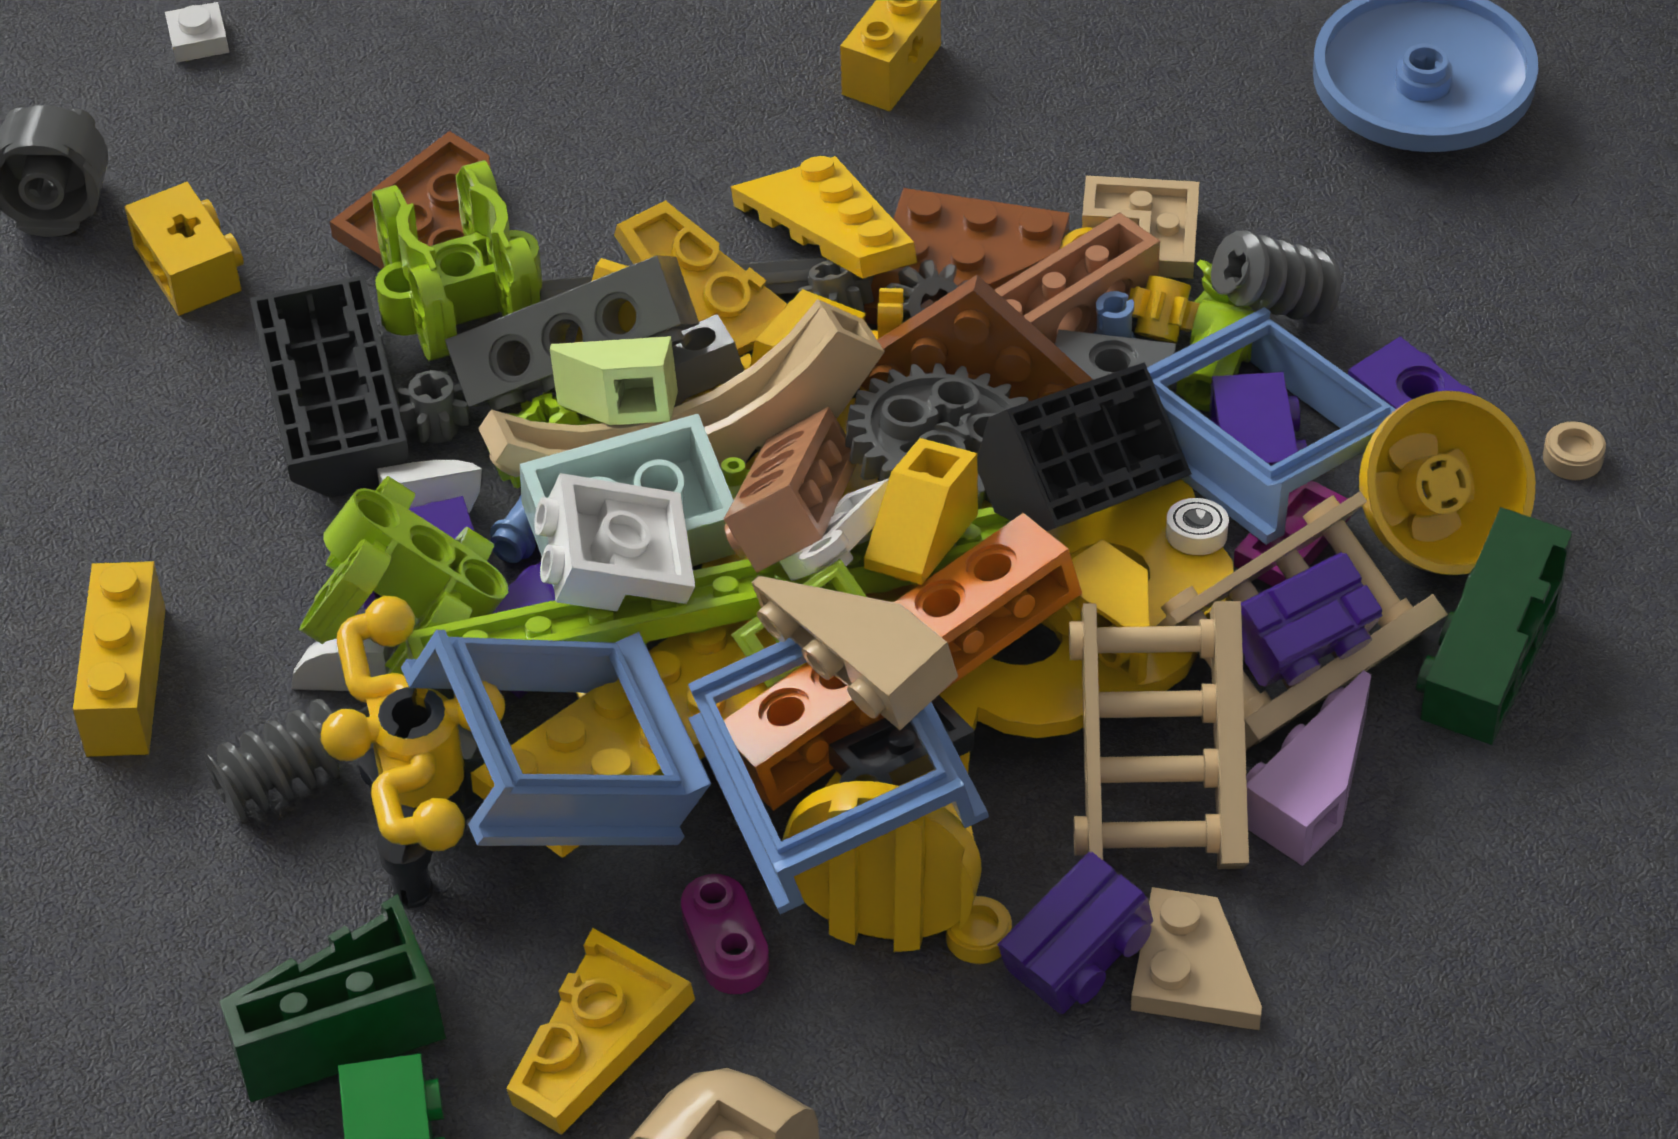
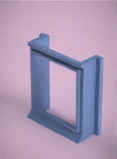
[1147,307,1396,545]
[401,629,711,846]
[688,638,989,914]

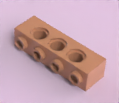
[995,212,1160,344]
[724,406,857,573]

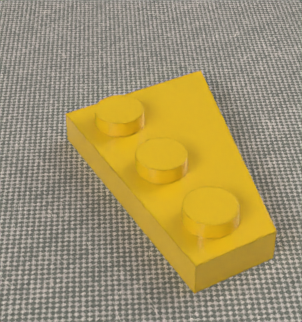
[614,200,792,356]
[506,928,696,1135]

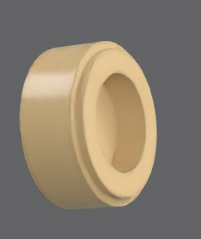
[1543,422,1606,480]

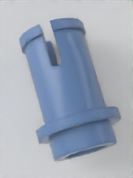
[1093,291,1136,339]
[490,495,536,563]

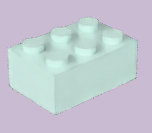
[520,414,736,588]

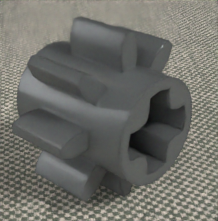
[798,260,874,313]
[397,370,471,443]

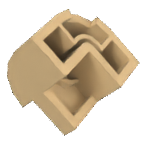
[630,1068,819,1139]

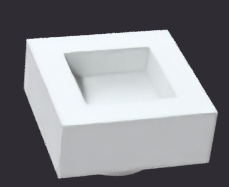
[165,2,229,63]

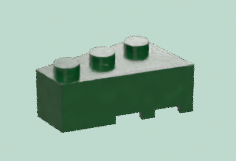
[1416,507,1573,745]
[219,894,446,1103]

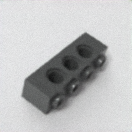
[445,255,700,412]

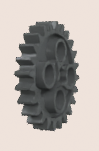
[845,363,1029,509]

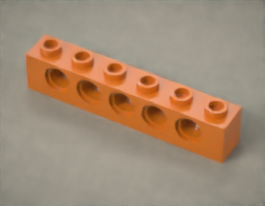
[724,513,1082,811]

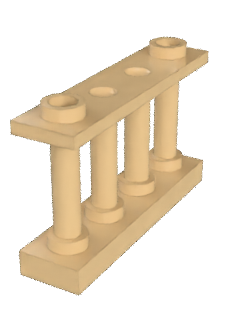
[1157,491,1448,751]
[1069,601,1249,869]

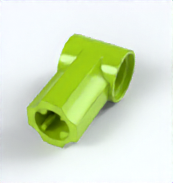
[1176,298,1256,412]

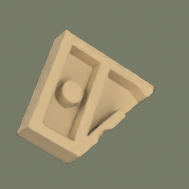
[1131,887,1262,1030]

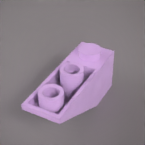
[1246,670,1371,866]

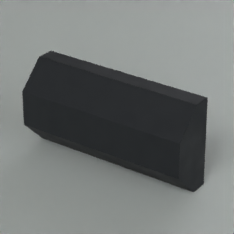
[250,275,409,498]
[977,362,1192,531]

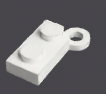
[779,478,889,581]

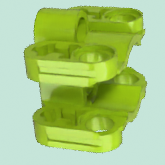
[372,160,542,361]
[299,476,508,675]

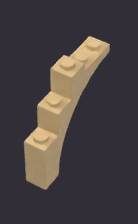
[478,299,885,477]

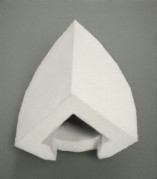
[377,460,482,513]
[291,639,398,691]

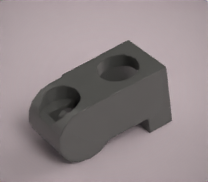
[672,314,744,407]

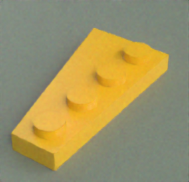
[730,156,917,279]

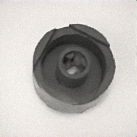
[0,105,108,237]

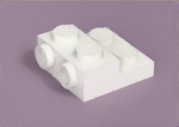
[534,473,695,611]

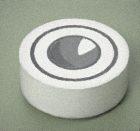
[1166,498,1229,555]

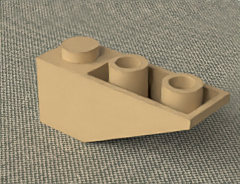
[752,576,958,730]

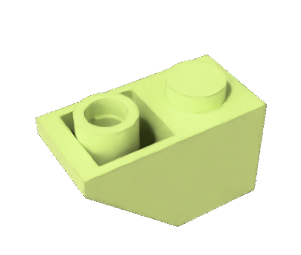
[550,336,678,425]

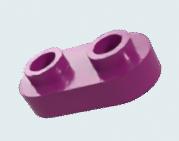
[681,874,769,994]

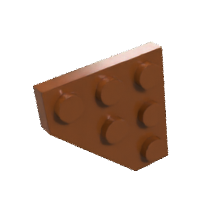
[330,131,491,269]
[864,188,1070,325]
[861,275,1093,402]

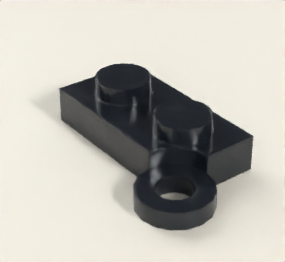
[829,695,975,786]

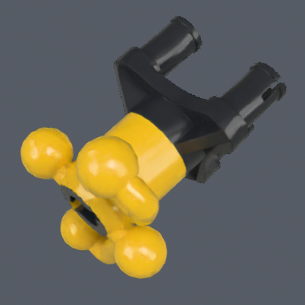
[320,596,505,908]

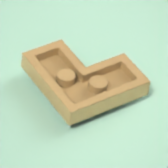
[1082,176,1200,279]

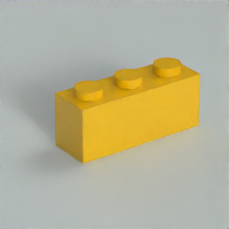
[73,561,166,757]

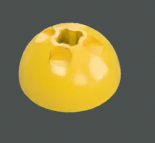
[1359,391,1536,575]

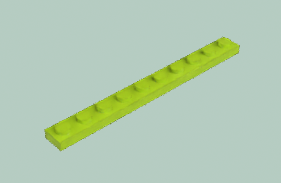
[405,507,1010,689]

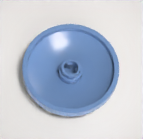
[1313,0,1538,152]

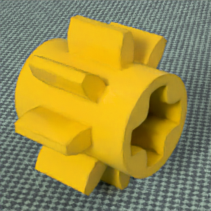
[1128,275,1200,344]

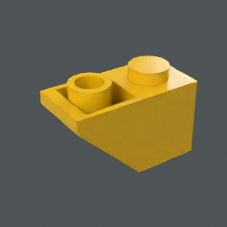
[864,438,978,585]
[1047,539,1149,685]

